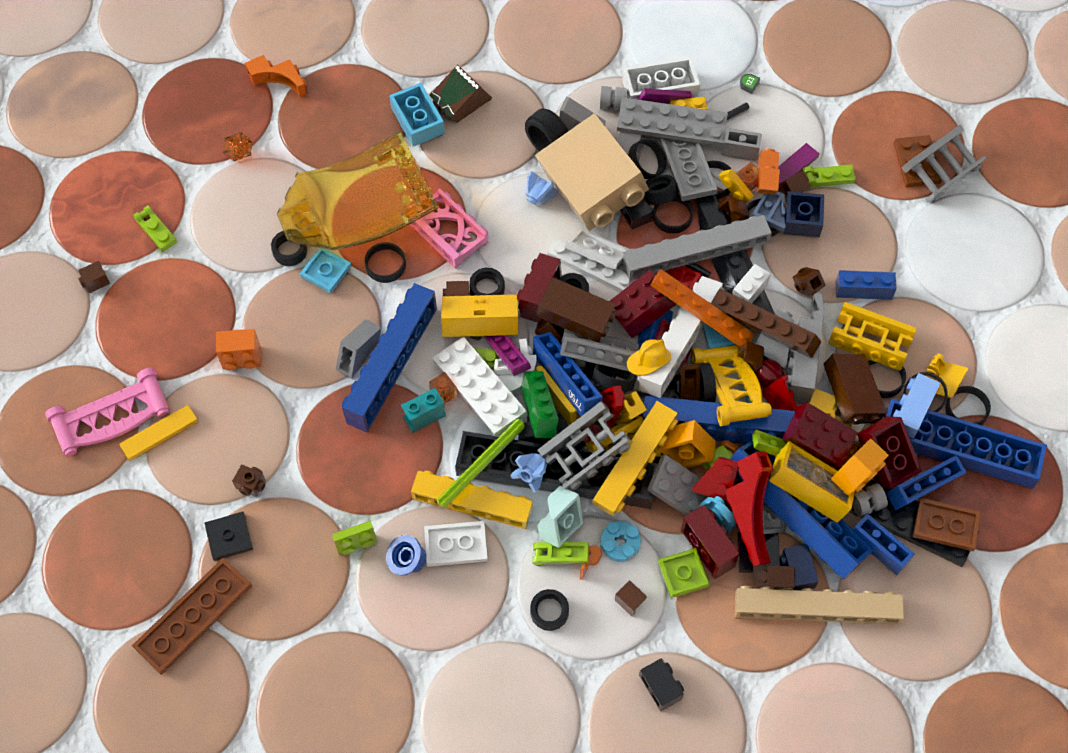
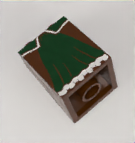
[429,65,492,123]

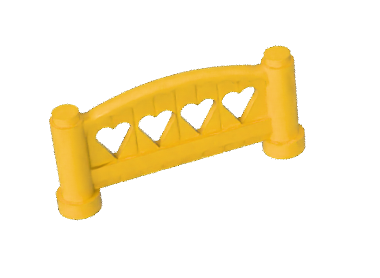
[691,345,772,426]

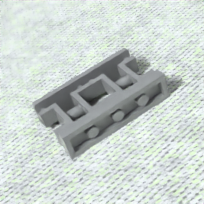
[560,329,639,371]
[538,402,633,491]

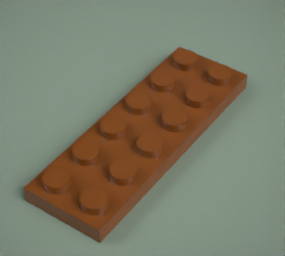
[132,558,252,675]

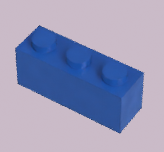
[835,270,897,300]
[853,513,915,575]

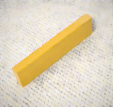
[535,365,577,425]
[119,405,198,461]

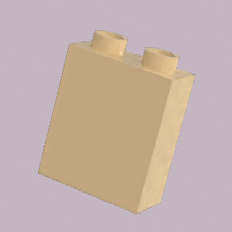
[535,113,649,231]

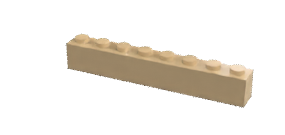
[735,586,904,625]

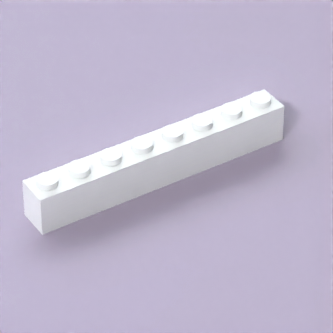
[637,276,723,398]

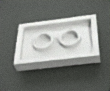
[565,228,629,269]
[424,521,488,567]

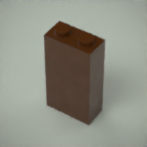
[536,277,616,343]
[823,353,887,425]

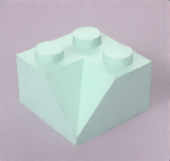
[537,486,583,548]

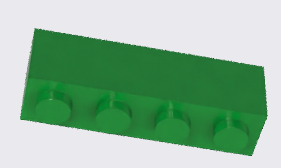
[521,370,558,438]

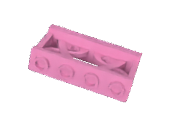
[406,189,488,269]

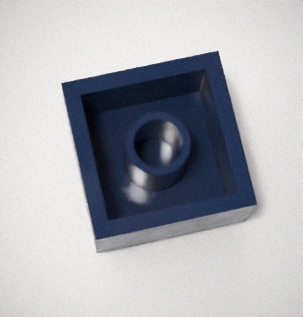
[783,191,824,237]

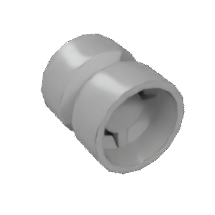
[600,86,626,111]
[852,483,888,517]

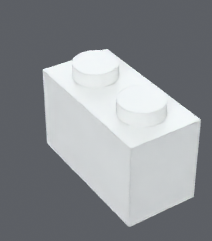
[732,264,770,304]

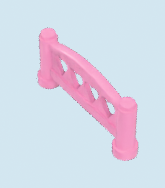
[45,368,169,457]

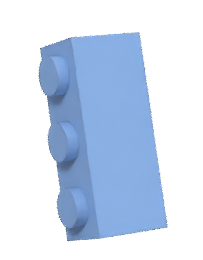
[893,373,940,439]

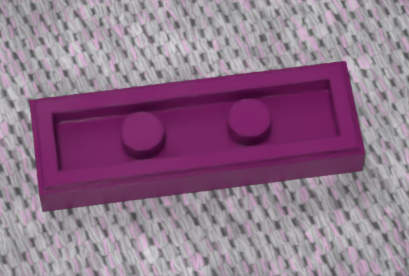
[637,88,692,104]

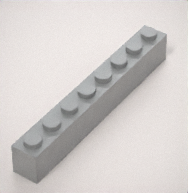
[622,215,772,280]

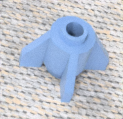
[526,171,558,205]
[510,453,547,492]

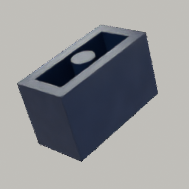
[780,544,819,591]

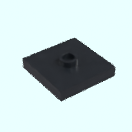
[204,511,253,561]
[737,532,780,573]

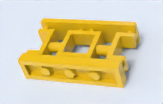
[828,301,917,371]

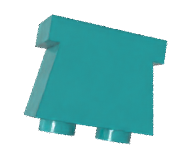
[401,388,446,433]

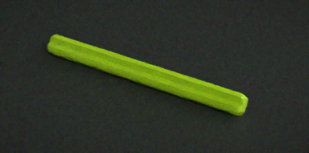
[437,419,525,508]

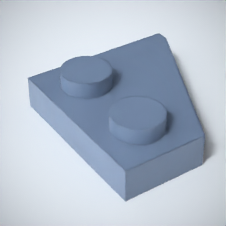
[752,192,786,232]

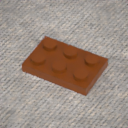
[894,135,942,187]
[913,498,981,552]

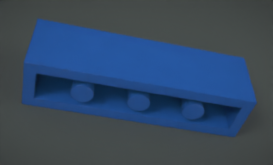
[886,455,967,510]

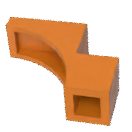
[245,55,307,97]
[757,149,780,195]

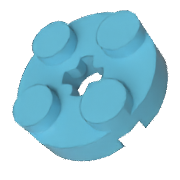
[700,496,736,533]
[600,521,641,562]

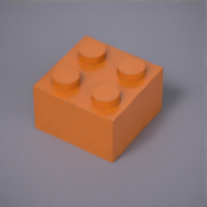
[216,329,261,370]

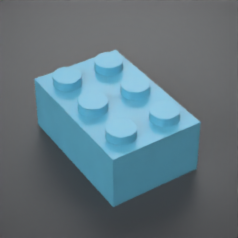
[389,83,445,147]

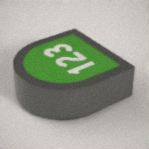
[740,74,760,94]

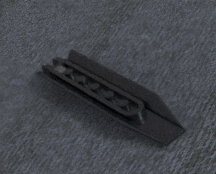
[697,194,775,333]

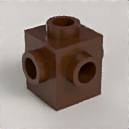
[792,267,826,296]
[232,464,266,497]

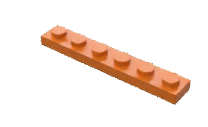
[650,269,755,347]

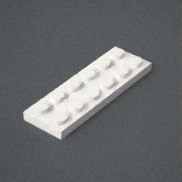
[433,337,528,437]

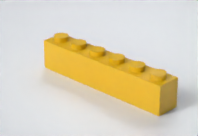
[593,401,678,517]
[411,471,533,530]

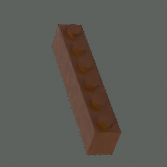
[711,288,821,358]

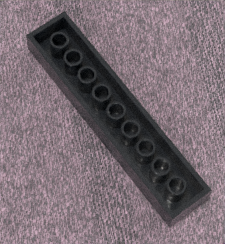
[455,431,658,509]

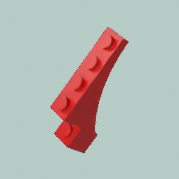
[725,452,774,567]

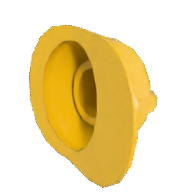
[627,339,671,376]

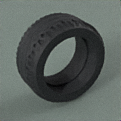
[525,108,569,152]

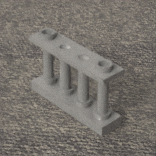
[901,125,987,202]

